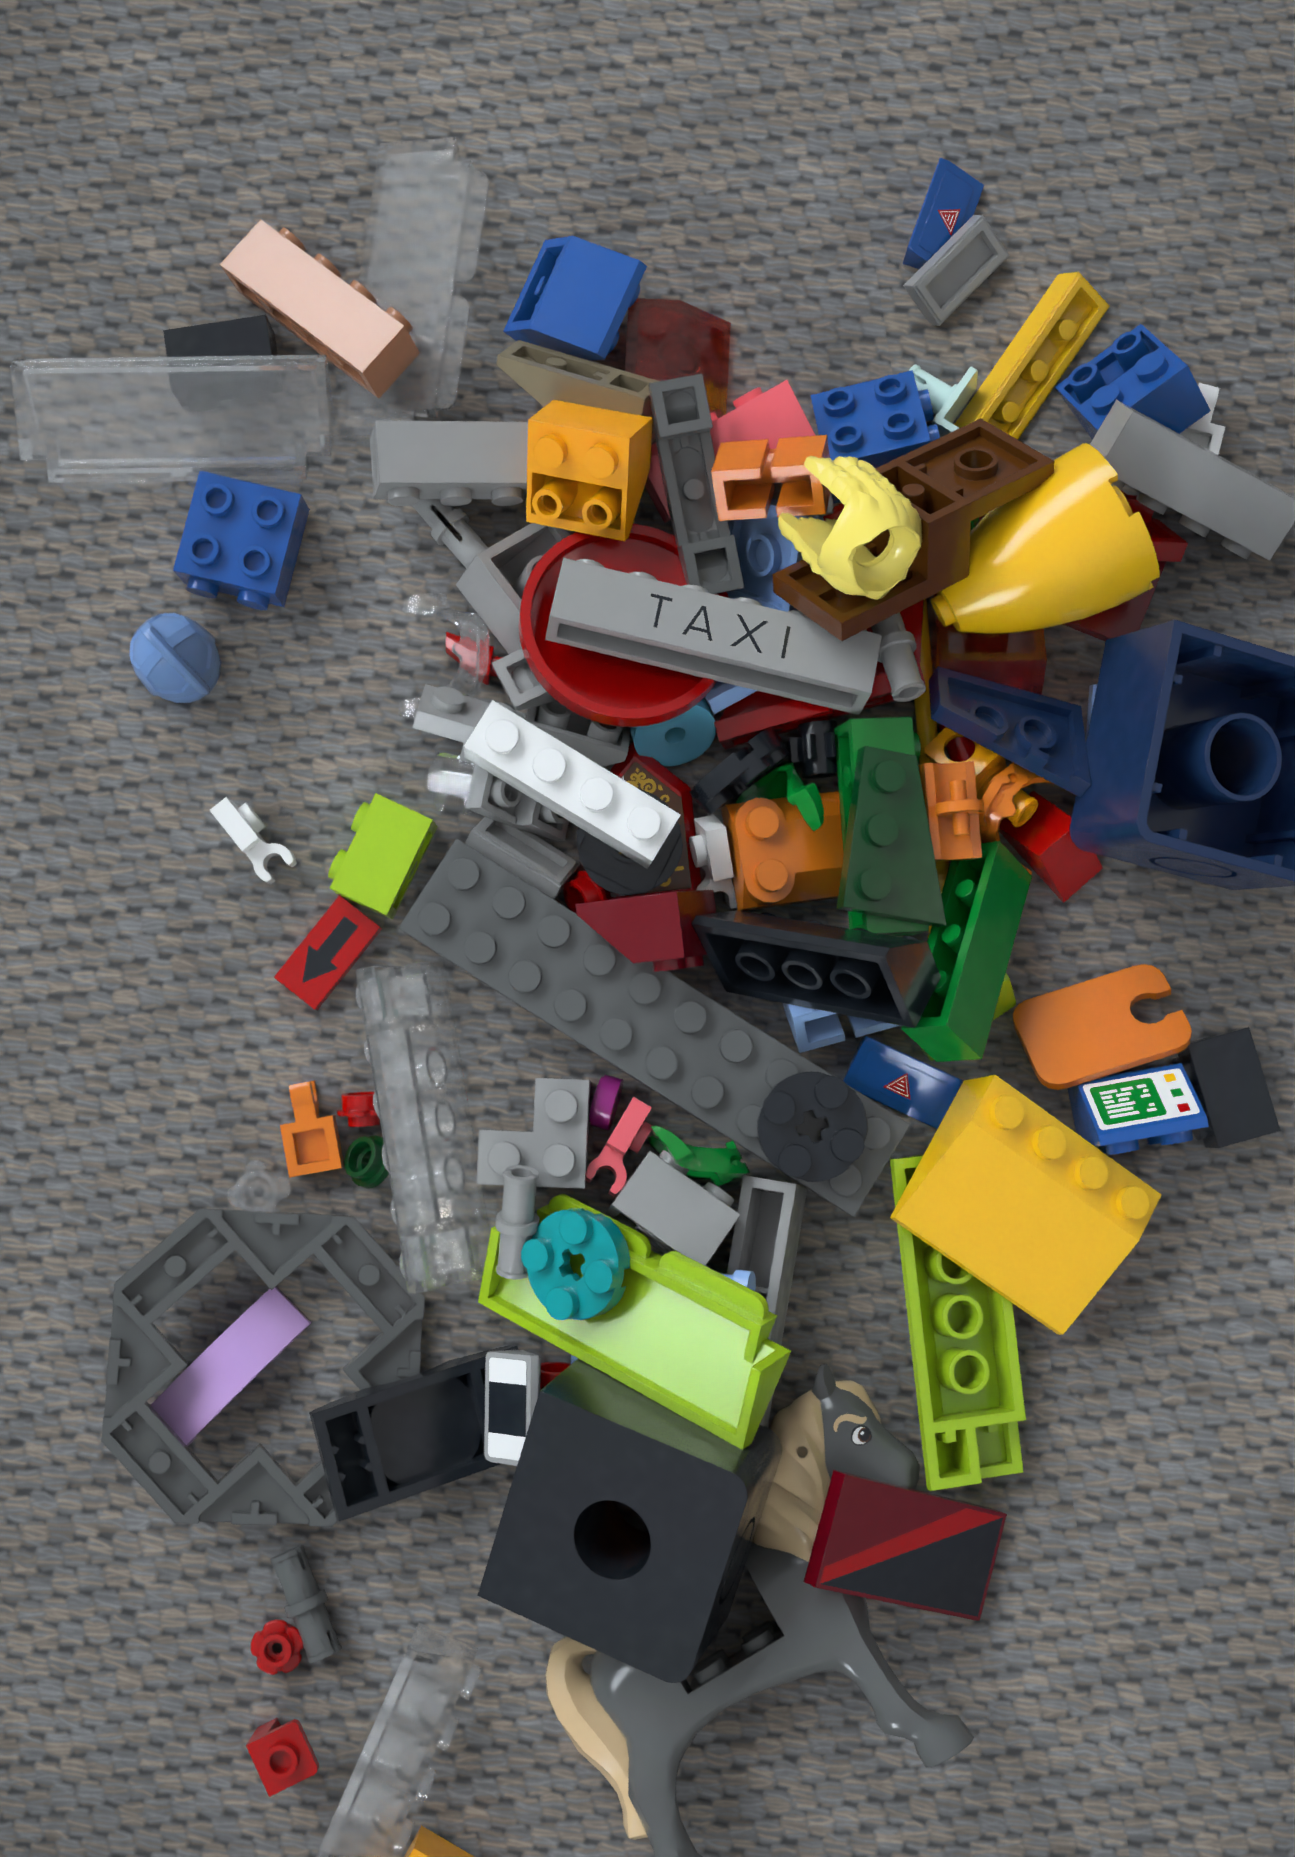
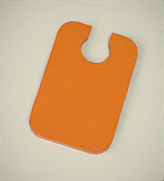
[1013,964,1192,1090]

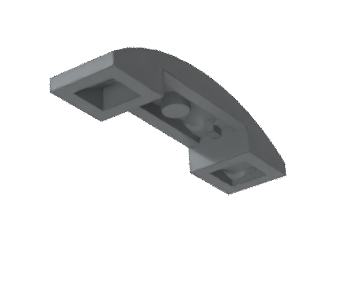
[648,373,744,594]

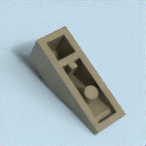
[496,340,659,444]

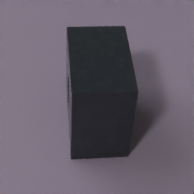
[477,1359,782,1683]

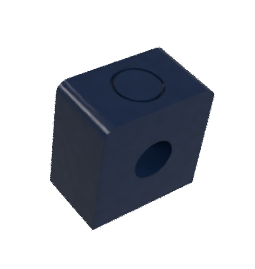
[1070,619,1295,890]

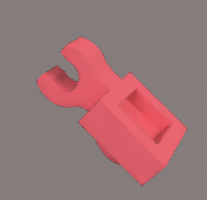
[586,1097,653,1197]

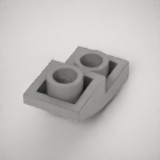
[465,764,569,841]

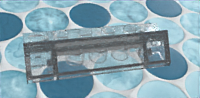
[356,962,490,1294]

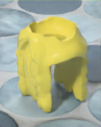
[778,456,922,600]

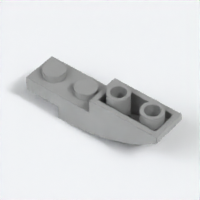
[412,684,631,767]

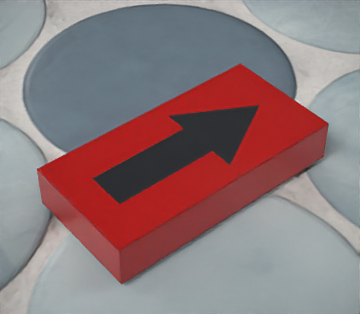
[274,895,382,1010]

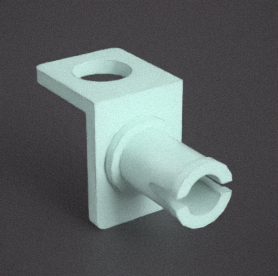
[909,364,978,437]

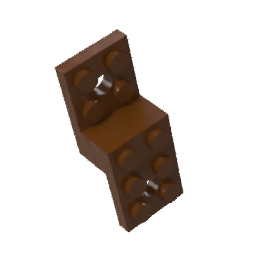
[772,418,1055,641]

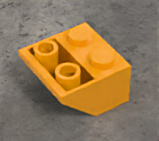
[526,400,653,541]

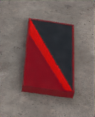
[803,1470,1007,1621]

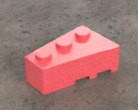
[645,380,816,523]

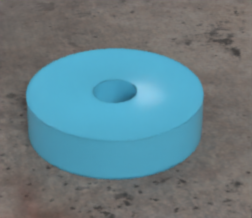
[630,698,716,766]

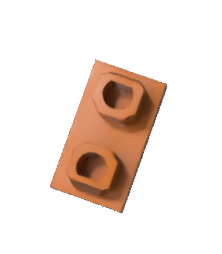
[918,761,984,861]

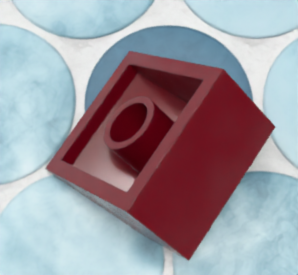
[575,890,716,972]

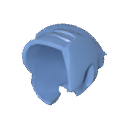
[129,613,221,703]

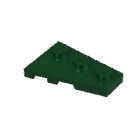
[837,746,947,927]

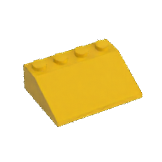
[890,1075,1162,1335]

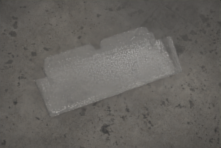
[334,137,489,444]
[10,355,336,493]

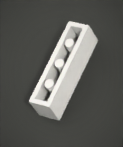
[464,700,680,869]

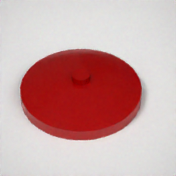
[519,524,729,727]

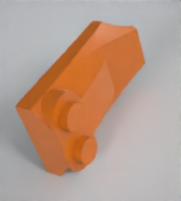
[721,791,844,911]

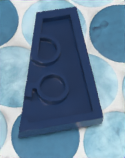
[929,666,1091,798]

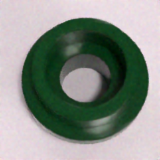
[344,1135,394,1189]

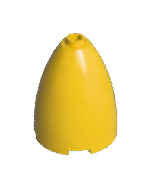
[930,443,1160,634]

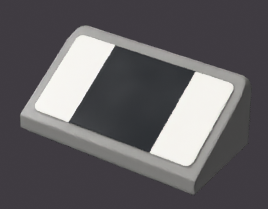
[484,1350,541,1466]

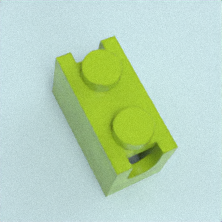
[328,793,438,920]

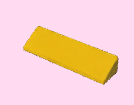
[954,272,1110,440]

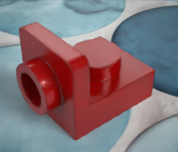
[246,1718,319,1797]

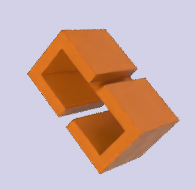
[711,435,831,521]

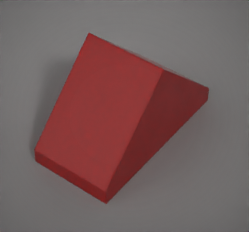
[998,791,1103,903]

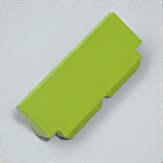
[478,1194,791,1450]

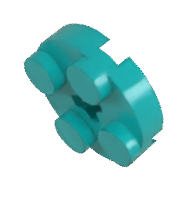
[521,1208,630,1320]

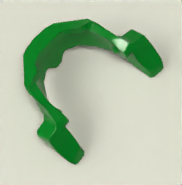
[735,761,824,832]
[647,1125,750,1186]

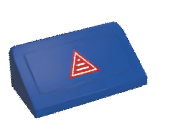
[903,158,984,269]
[843,1036,963,1129]

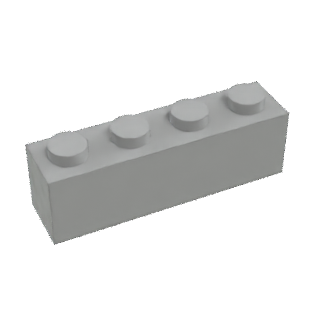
[1090,399,1295,561]
[370,420,528,506]

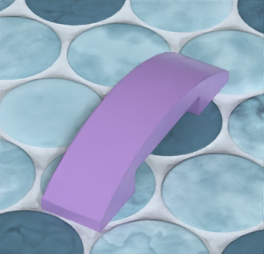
[151,1287,311,1446]

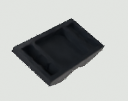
[309,1344,518,1522]

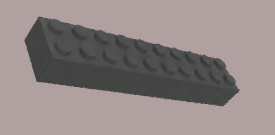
[399,838,911,1217]

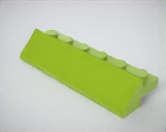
[890,1154,1026,1491]

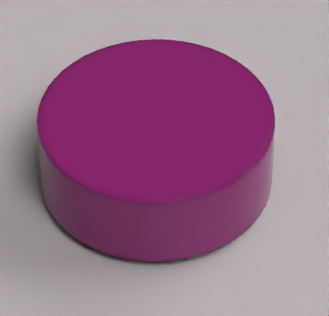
[589,1074,624,1130]

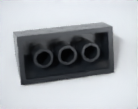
[691,910,941,1028]

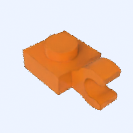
[280,1080,344,1178]

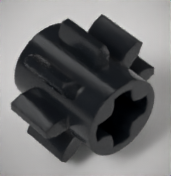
[787,720,838,779]

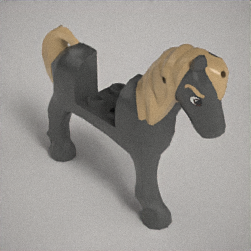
[546,1364,974,1857]

